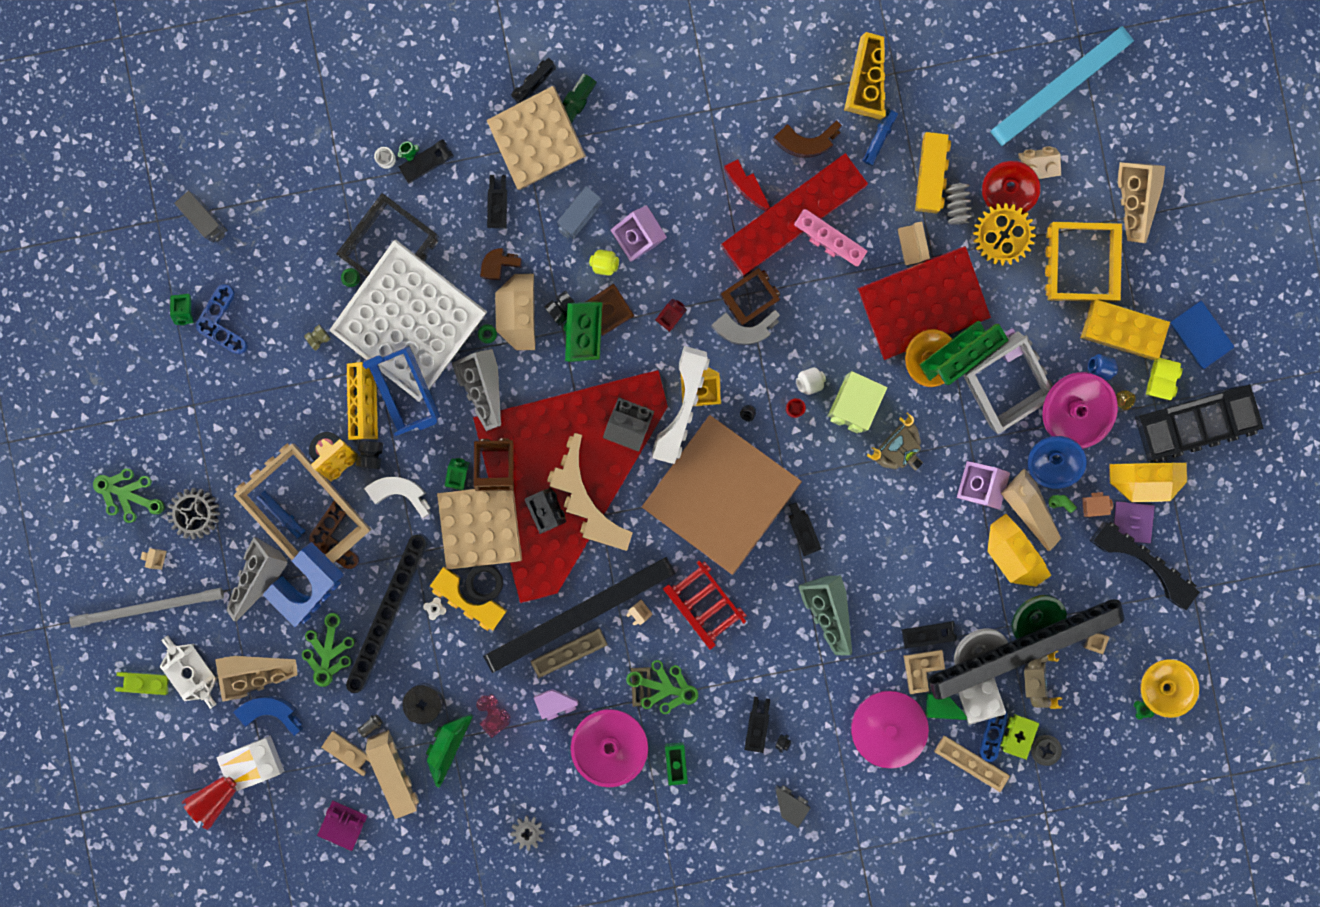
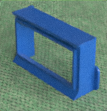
[363,346,441,436]

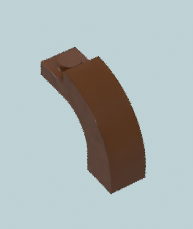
[773,120,842,158]

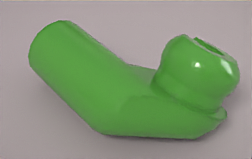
[1048,495,1077,514]

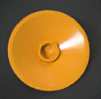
[905,330,952,387]

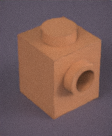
[1082,492,1113,517]

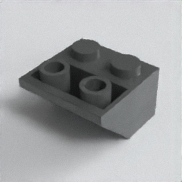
[603,398,654,451]

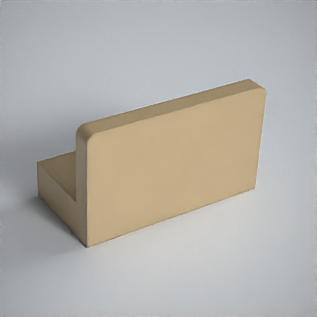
[898,222,930,266]

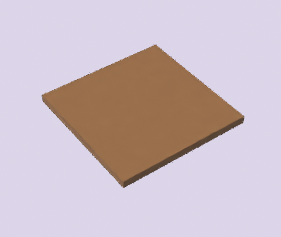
[642,415,802,575]

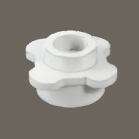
[423,597,446,620]

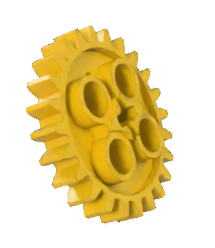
[973,203,1036,266]

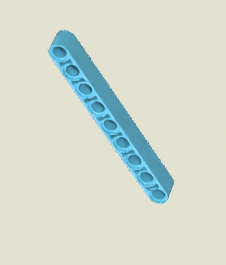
[990,26,1135,146]

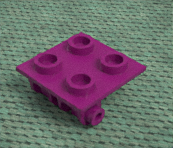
[317,800,368,851]

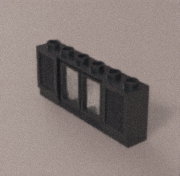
[1135,384,1264,463]

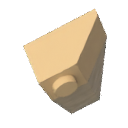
[1118,162,1165,243]
[1001,469,1061,551]
[215,656,298,702]

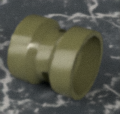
[304,324,331,351]

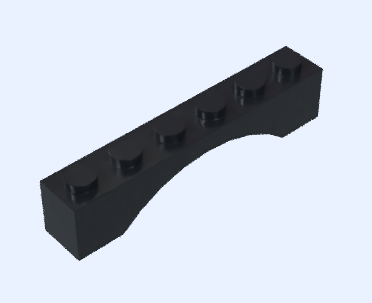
[1089,522,1200,610]

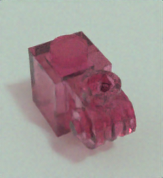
[477,693,511,739]

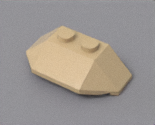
[495,274,535,351]

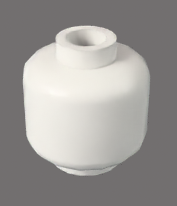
[796,367,826,395]

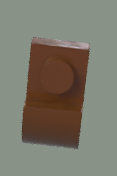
[480,248,522,281]

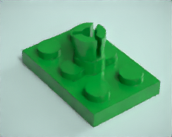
[563,301,603,362]

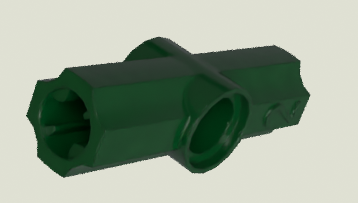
[562,73,597,124]

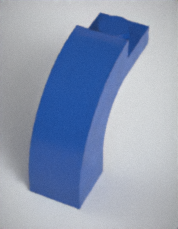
[233,696,303,736]

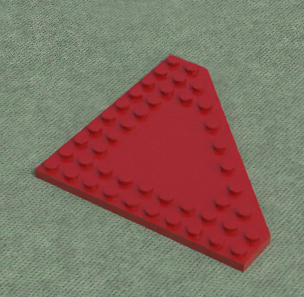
[473,370,668,603]

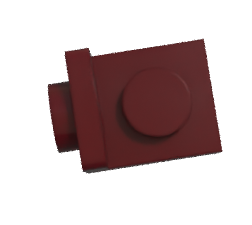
[655,299,687,332]

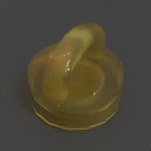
[1116,390,1136,410]

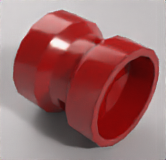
[785,398,806,418]

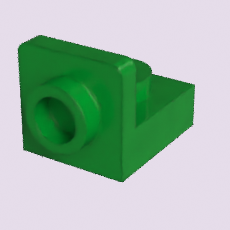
[170,294,194,325]
[445,458,470,490]

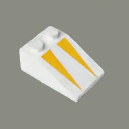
[216,735,284,791]

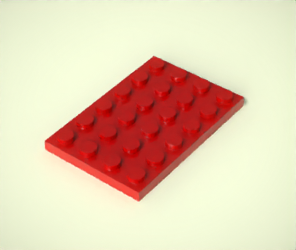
[857,246,991,360]

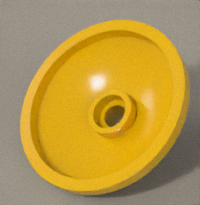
[1141,659,1199,718]

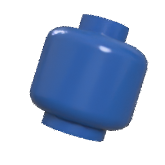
[1088,354,1118,381]

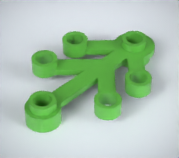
[93,469,165,523]
[302,613,355,687]
[626,660,698,714]

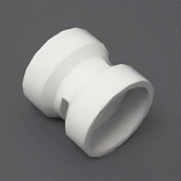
[374,147,396,169]

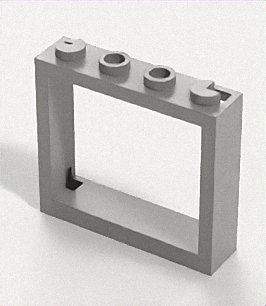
[963,331,1053,434]

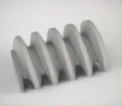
[945,183,972,225]

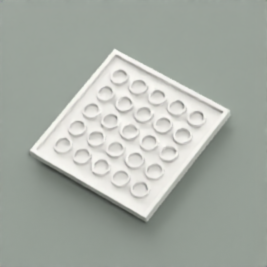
[329,240,487,402]

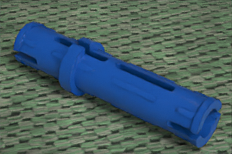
[862,109,898,166]
[256,491,306,539]

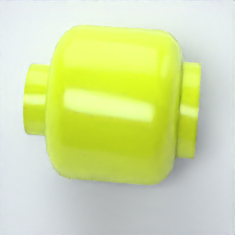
[589,250,619,276]

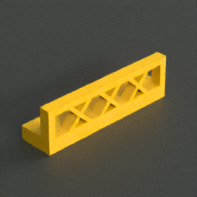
[347,362,378,440]

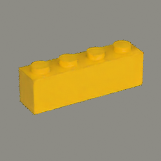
[915,132,951,213]

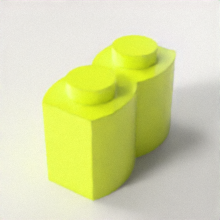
[1146,358,1183,401]

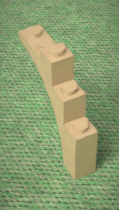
[547,433,633,551]

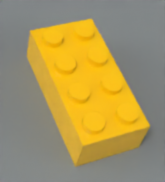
[1080,299,1170,360]

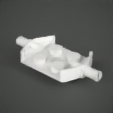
[160,636,218,709]

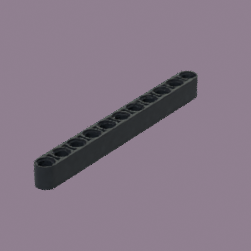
[483,557,676,673]
[928,599,1125,700]

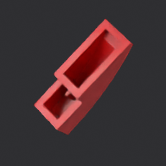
[724,159,770,211]

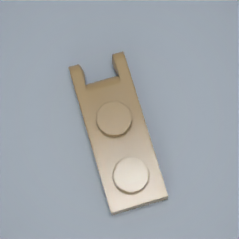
[321,731,370,776]

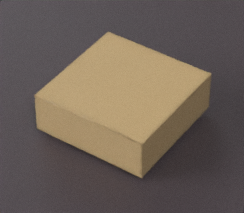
[1084,633,1109,655]

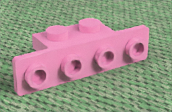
[794,209,867,266]

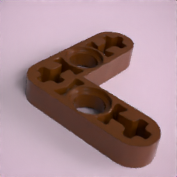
[309,500,359,569]

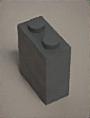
[174,190,228,243]

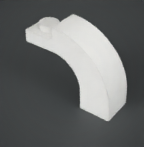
[364,477,431,518]

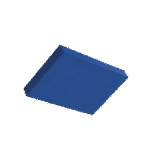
[1170,300,1235,369]

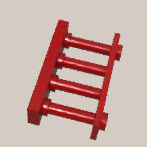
[663,560,747,650]

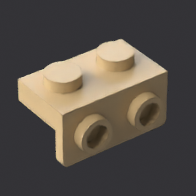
[1018,146,1061,179]

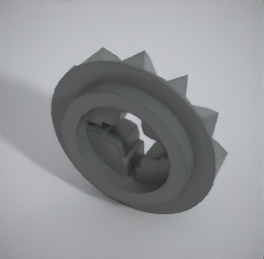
[1030,735,1062,766]

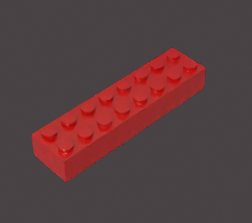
[721,153,868,277]

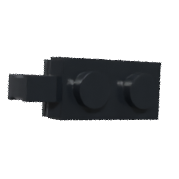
[511,58,556,103]
[788,502,821,556]

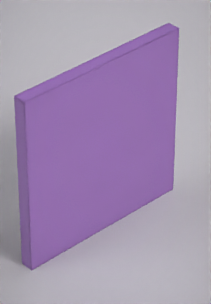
[1114,501,1155,543]

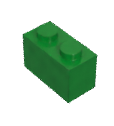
[665,742,688,786]

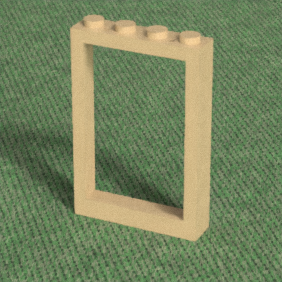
[233,443,372,563]

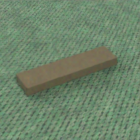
[530,628,608,678]

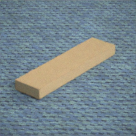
[934,735,1010,792]

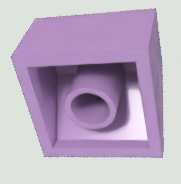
[611,205,667,262]
[957,461,1010,510]

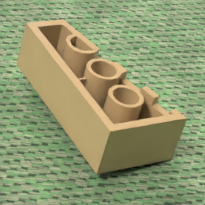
[365,730,419,819]

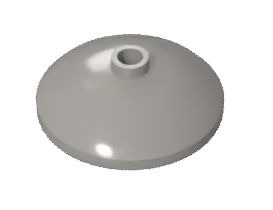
[954,628,1008,665]

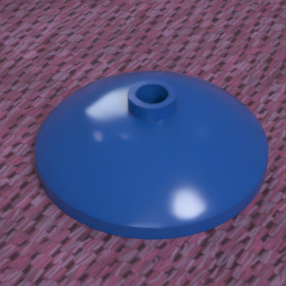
[1028,436,1087,489]

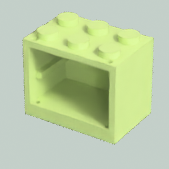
[828,371,888,434]

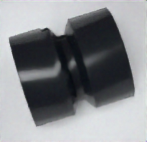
[544,290,575,326]
[356,440,384,469]

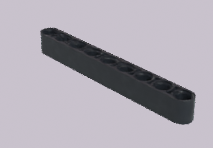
[346,534,428,693]

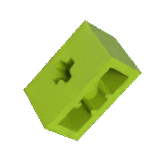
[1000,714,1039,760]

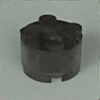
[402,683,444,724]

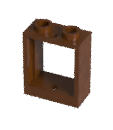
[720,268,781,326]
[474,438,514,491]

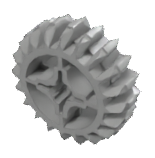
[167,488,220,540]

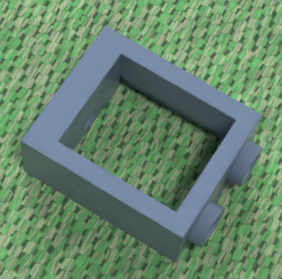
[557,186,602,239]

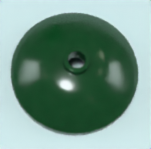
[1012,595,1067,639]

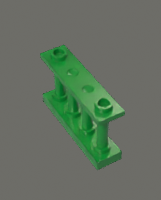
[919,321,1008,385]

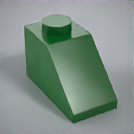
[925,693,967,720]

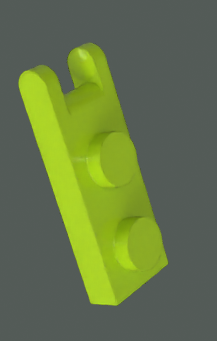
[115,672,169,695]

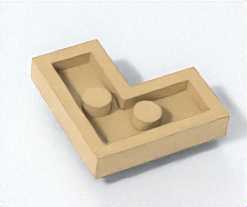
[903,650,945,694]

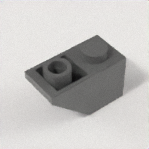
[775,785,811,828]

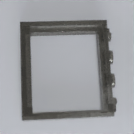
[336,193,439,277]

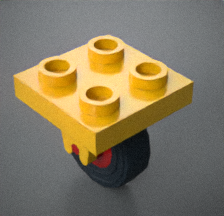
[309,432,358,482]

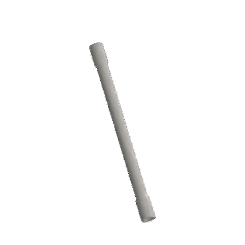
[69,588,224,628]

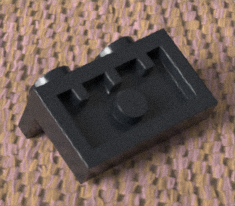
[525,487,566,534]

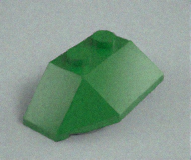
[426,714,474,788]

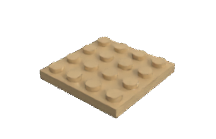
[487,86,586,190]
[437,489,522,570]

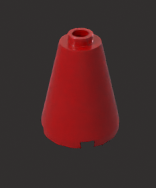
[182,776,237,830]

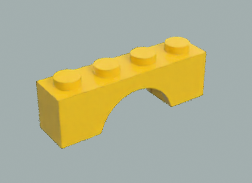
[430,567,507,631]

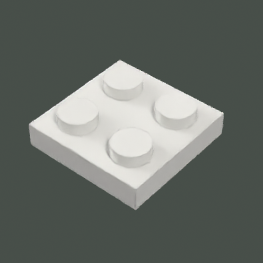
[958,678,1006,725]

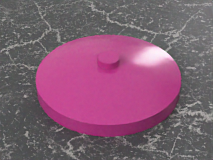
[1042,372,1118,448]
[851,691,929,768]
[571,709,648,787]

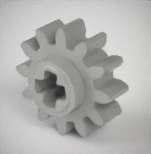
[510,815,545,851]

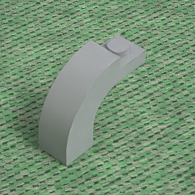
[711,310,780,345]

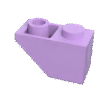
[534,689,579,720]

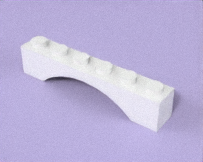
[652,346,710,464]

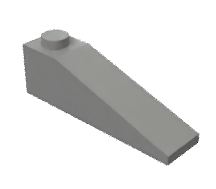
[452,349,501,431]
[226,537,288,622]

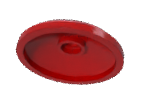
[982,161,1040,214]

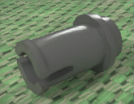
[357,714,383,738]

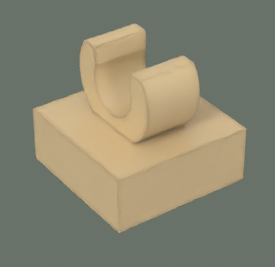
[140,548,167,570]
[626,600,653,625]

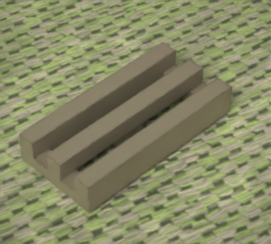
[631,667,651,707]

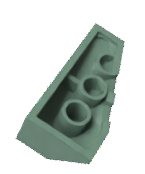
[798,575,852,655]

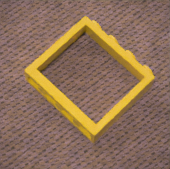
[1045,222,1122,302]

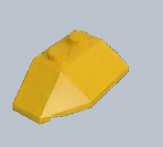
[1109,463,1187,502]
[987,513,1051,587]

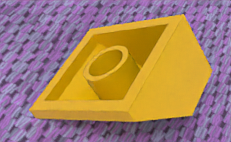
[680,367,721,406]

